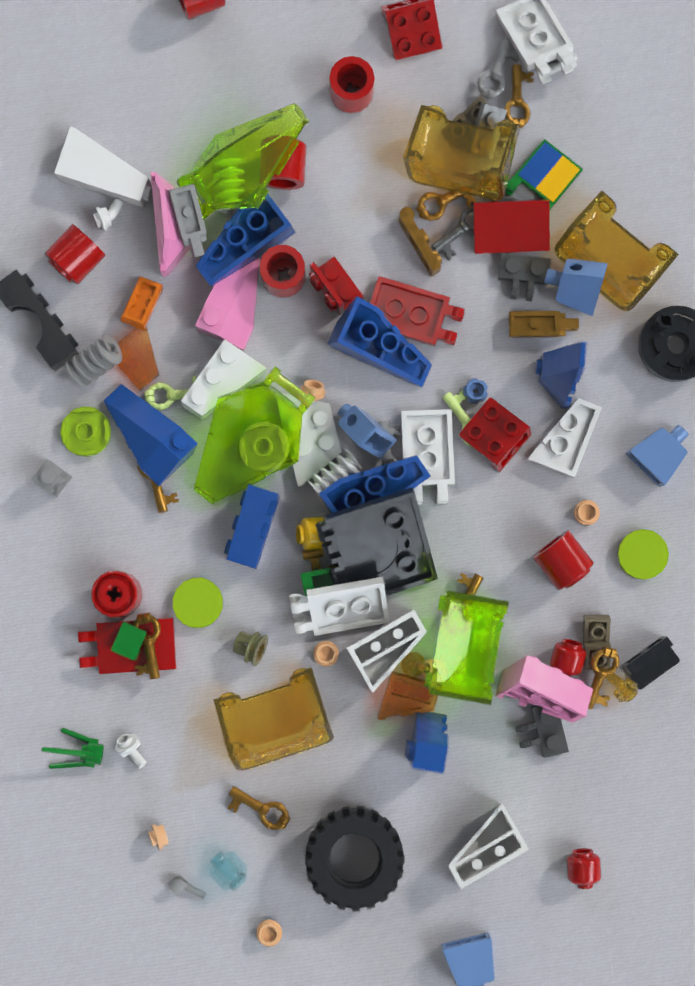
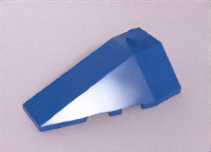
[196,186,296,286]
[103,384,198,487]

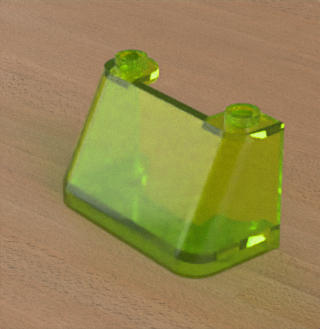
[424,590,509,705]

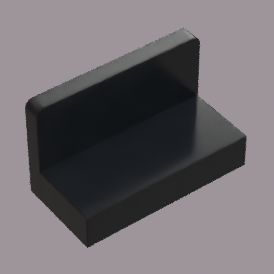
[621,636,680,690]

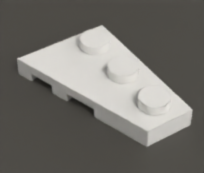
[526,398,602,478]

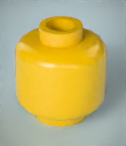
[296,517,324,551]

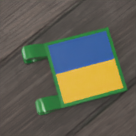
[504,139,583,210]

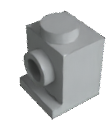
[31,459,72,497]

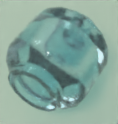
[209,851,248,891]

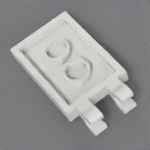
[496,0,574,85]
[401,409,455,505]
[289,577,390,636]

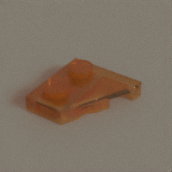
[117,326,159,391]
[377,671,441,720]

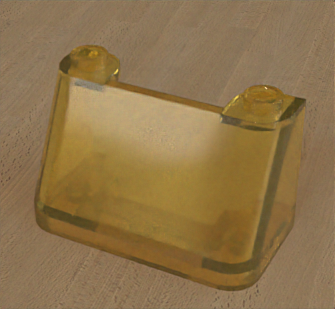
[403,105,519,200]
[554,190,679,311]
[213,667,334,770]

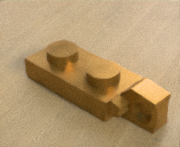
[509,311,579,338]

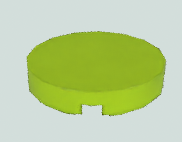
[60,406,112,457]
[239,421,289,472]
[617,529,669,580]
[173,578,223,628]

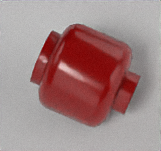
[550,639,586,677]
[567,848,602,889]

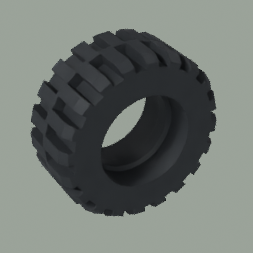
[305,806,405,911]

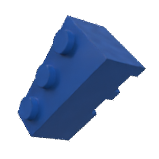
[224,484,280,569]
[405,710,448,774]

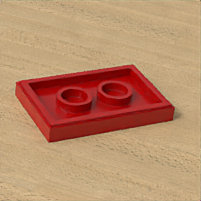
[473,199,550,254]

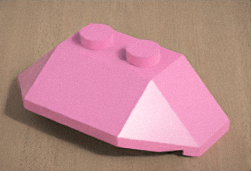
[150,172,190,277]

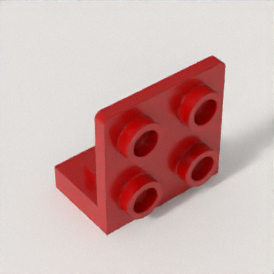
[381,0,442,60]
[309,256,364,315]
[459,398,532,473]

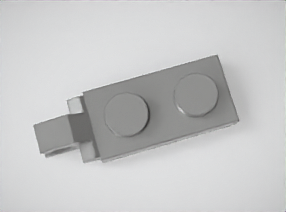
[168,184,207,258]

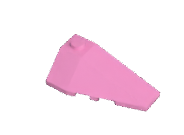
[195,257,260,351]

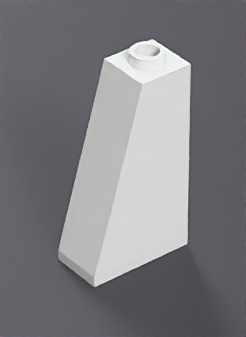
[54,127,152,207]

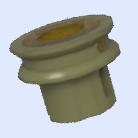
[233,631,268,666]

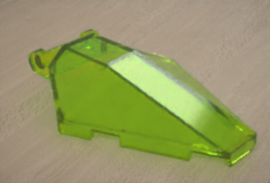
[177,103,309,220]
[194,366,315,504]

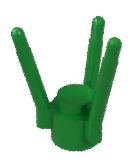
[41,728,104,769]

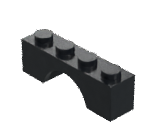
[0,269,79,372]

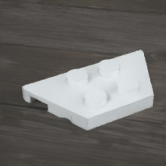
[275,392,342,488]

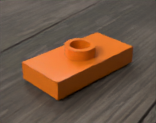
[121,276,163,330]

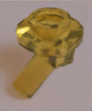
[401,652,431,677]
[605,673,638,702]

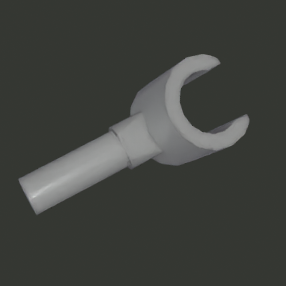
[169,876,206,899]

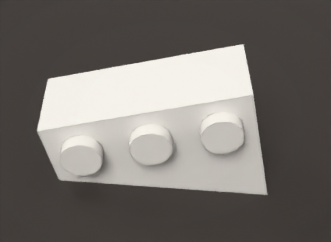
[181,340,267,420]
[347,610,427,694]
[448,803,529,889]

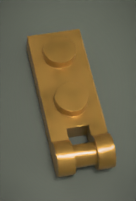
[399,207,442,277]

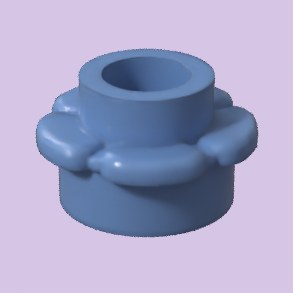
[463,379,488,403]

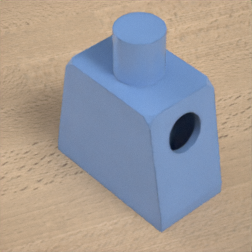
[544,259,608,316]
[338,404,397,459]
[626,425,689,487]
[441,932,494,986]

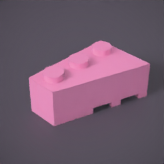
[495,655,593,723]

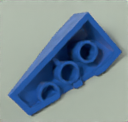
[327,296,432,387]
[535,341,587,409]
[318,455,431,514]

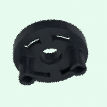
[638,306,695,382]

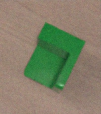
[301,568,333,596]
[111,622,147,661]

